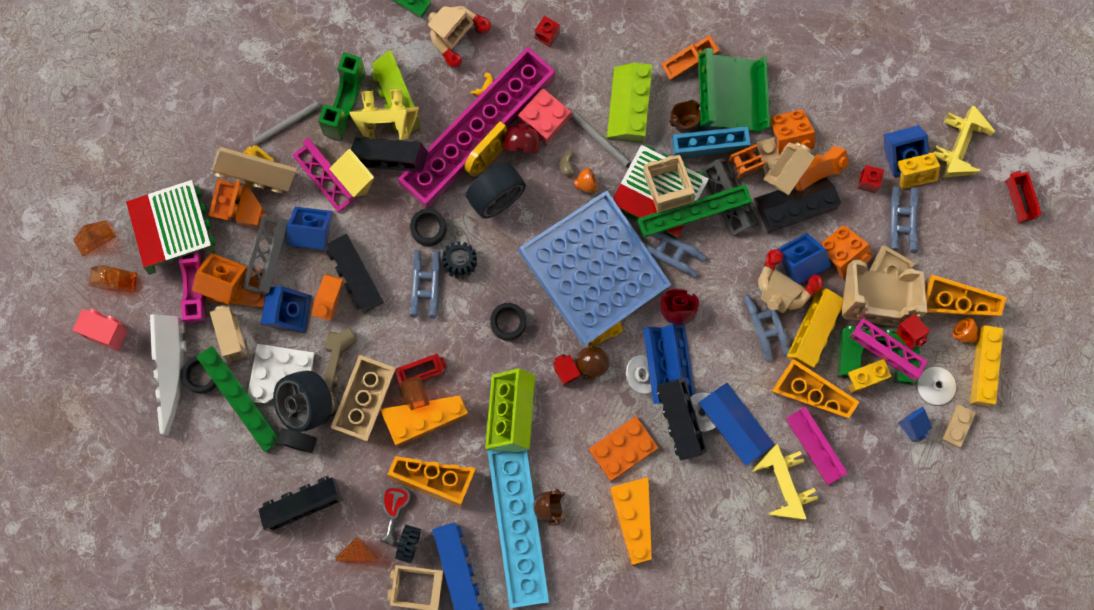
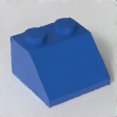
[883,125,929,177]
[287,206,332,250]
[778,233,831,284]
[261,286,312,333]

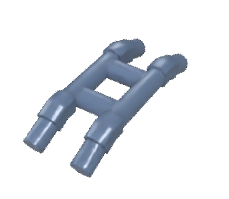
[890,186,919,254]
[644,232,706,278]
[410,250,441,319]
[743,292,790,361]

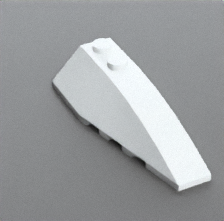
[150,314,187,436]

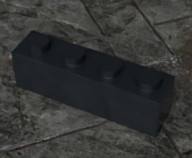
[351,137,428,172]
[326,233,384,313]
[657,377,707,461]

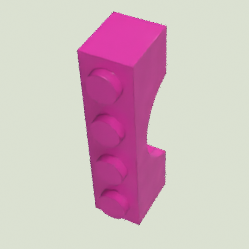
[179,250,206,324]

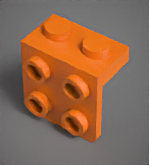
[770,110,815,155]
[208,179,243,222]
[820,226,873,281]

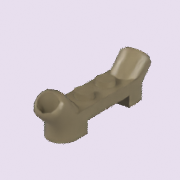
[324,328,357,417]

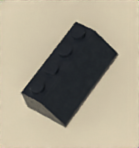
[754,177,842,233]
[259,476,343,532]

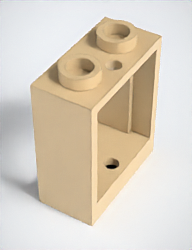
[763,142,815,195]
[644,155,695,213]
[210,305,248,362]
[387,565,444,610]

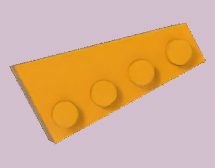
[925,275,1007,317]
[771,359,859,419]
[380,396,468,447]
[387,456,476,508]
[609,477,652,565]

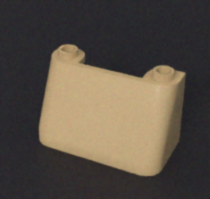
[842,260,927,327]

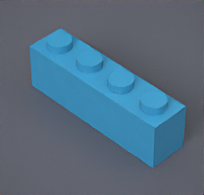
[671,126,751,158]

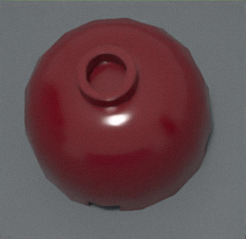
[502,122,540,153]
[660,289,699,325]

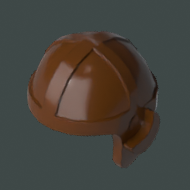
[669,99,701,133]
[576,345,609,381]
[533,489,565,526]

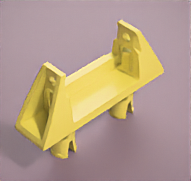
[349,89,419,140]
[933,106,995,178]
[752,444,818,520]

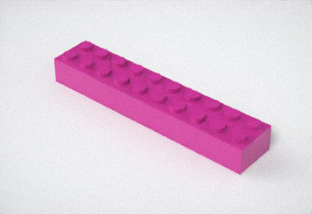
[398,47,555,209]

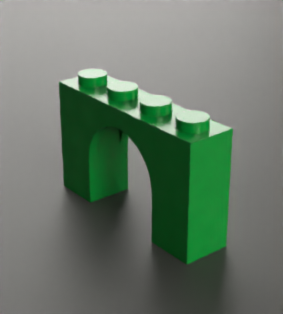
[318,52,366,141]
[837,326,920,385]

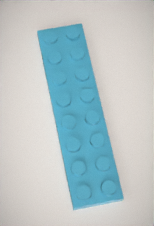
[487,450,549,608]

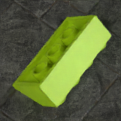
[371,50,421,135]
[607,63,652,143]
[485,368,535,452]

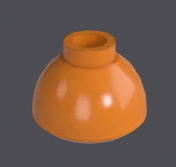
[574,167,598,193]
[952,317,979,343]

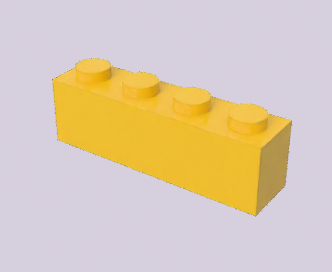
[787,289,843,368]
[970,325,1003,407]

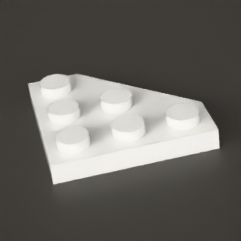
[247,344,315,404]

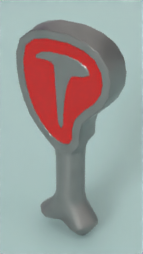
[380,486,411,546]

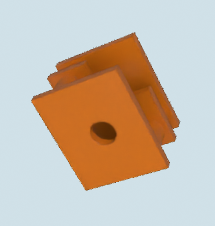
[729,144,766,180]

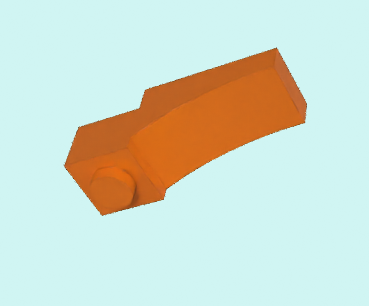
[661,35,722,80]
[795,146,849,191]

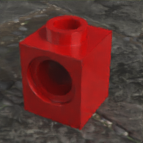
[535,15,560,47]
[857,165,884,193]
[896,314,930,350]
[553,354,581,386]

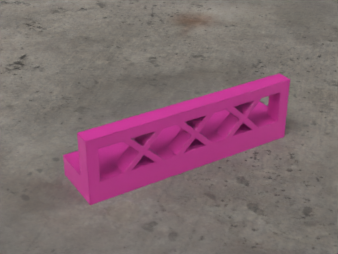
[292,137,356,213]
[849,318,928,381]
[785,407,848,485]

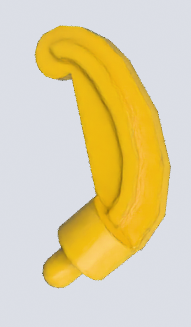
[470,73,493,96]

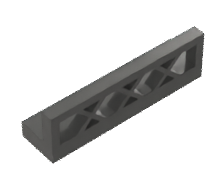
[701,158,759,236]
[242,215,288,295]

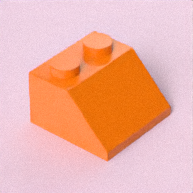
[192,253,247,304]

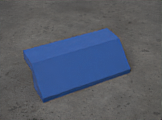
[643,324,695,404]
[698,383,774,466]

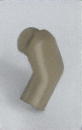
[559,149,575,178]

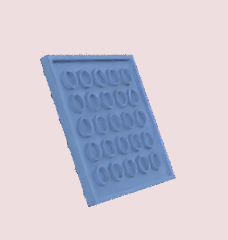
[517,190,671,346]

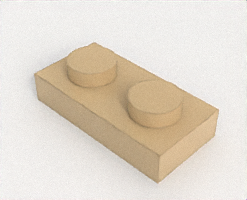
[755,138,779,177]
[941,404,976,448]

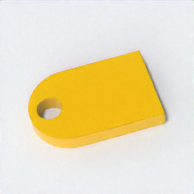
[465,122,507,176]

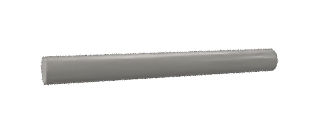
[252,101,320,145]
[571,112,630,167]

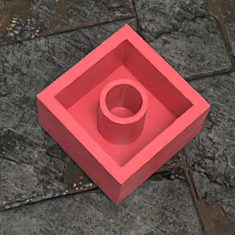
[518,88,571,145]
[73,308,128,351]

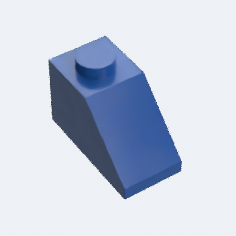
[898,407,932,441]

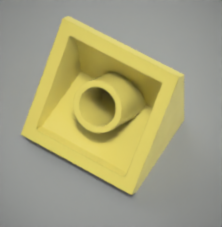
[329,149,374,197]

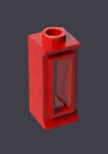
[1005,171,1042,223]
[395,353,447,390]

